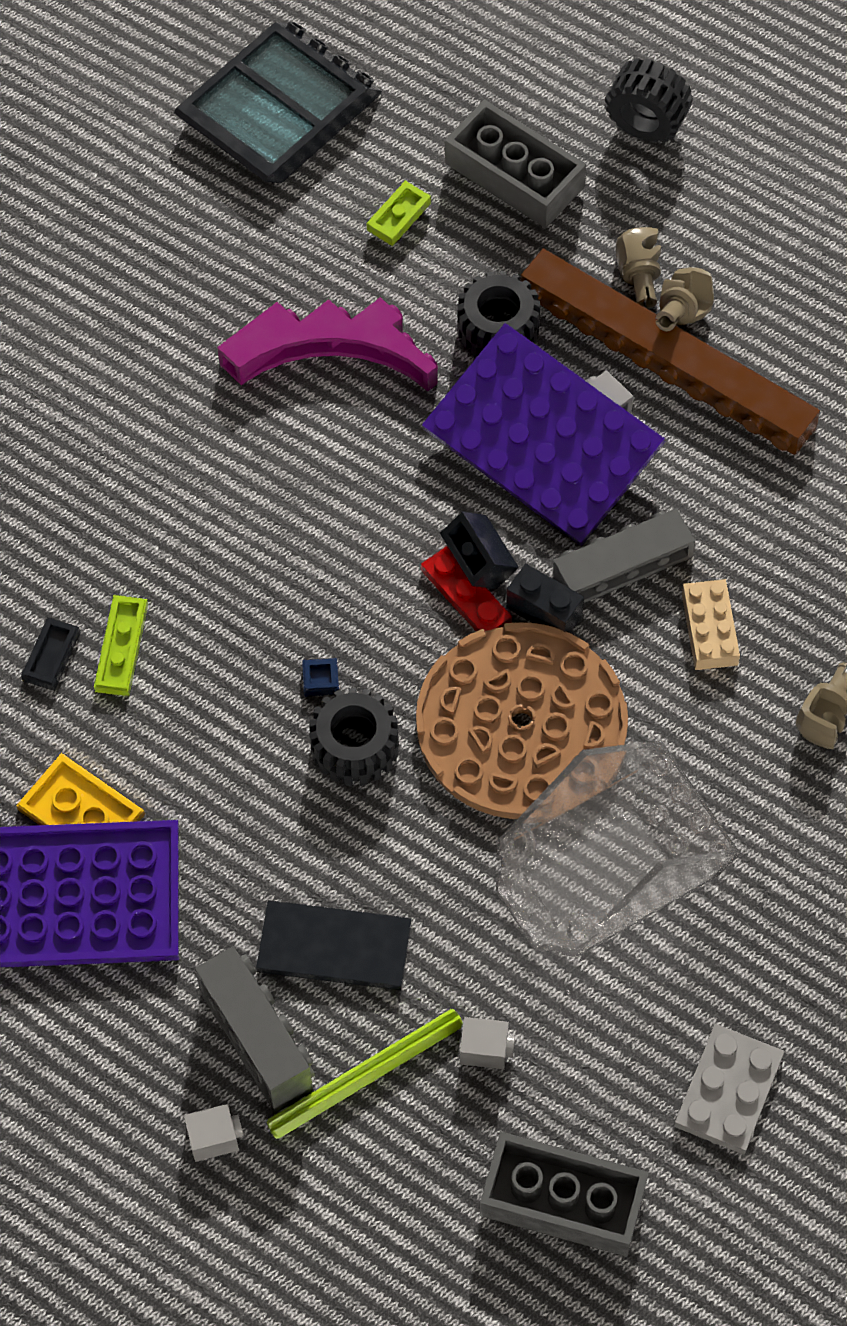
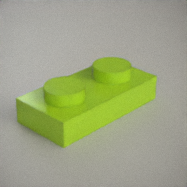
[366,180,431,246]

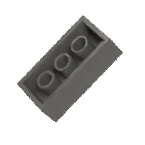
[445,99,586,229]
[195,946,315,1114]
[480,1131,649,1257]

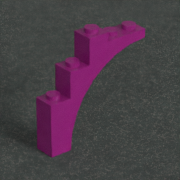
[217,297,438,391]

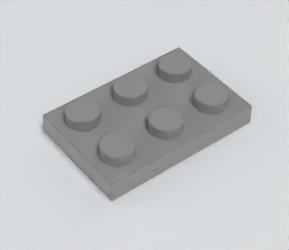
[674,1024,784,1155]

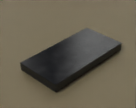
[256,900,412,991]

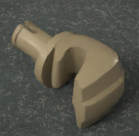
[615,227,661,309]
[655,267,714,331]
[796,663,847,749]

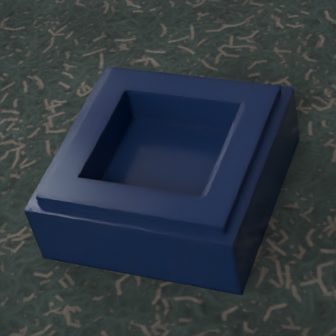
[302,658,339,697]

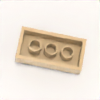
[682,579,740,670]

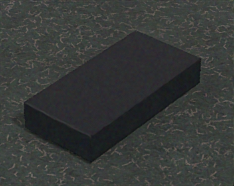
[21,617,81,691]

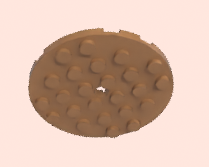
[416,622,628,819]

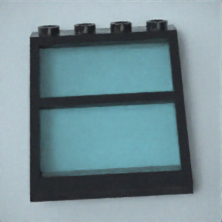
[174,21,382,183]

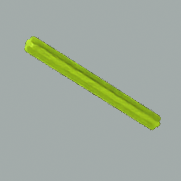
[267,1009,463,1139]

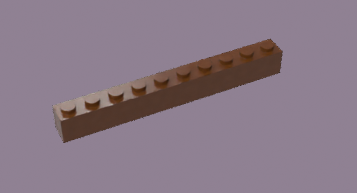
[520,248,820,456]

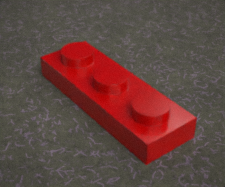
[421,546,512,632]

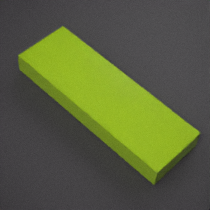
[94,595,148,696]

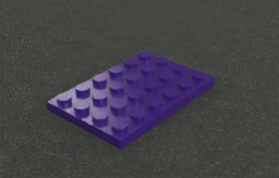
[422,323,665,547]
[0,820,180,968]

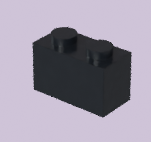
[440,511,519,589]
[506,563,584,633]

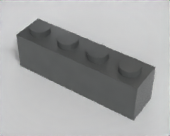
[552,508,695,603]

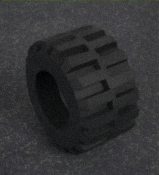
[604,59,693,143]
[457,271,540,357]
[309,688,399,786]

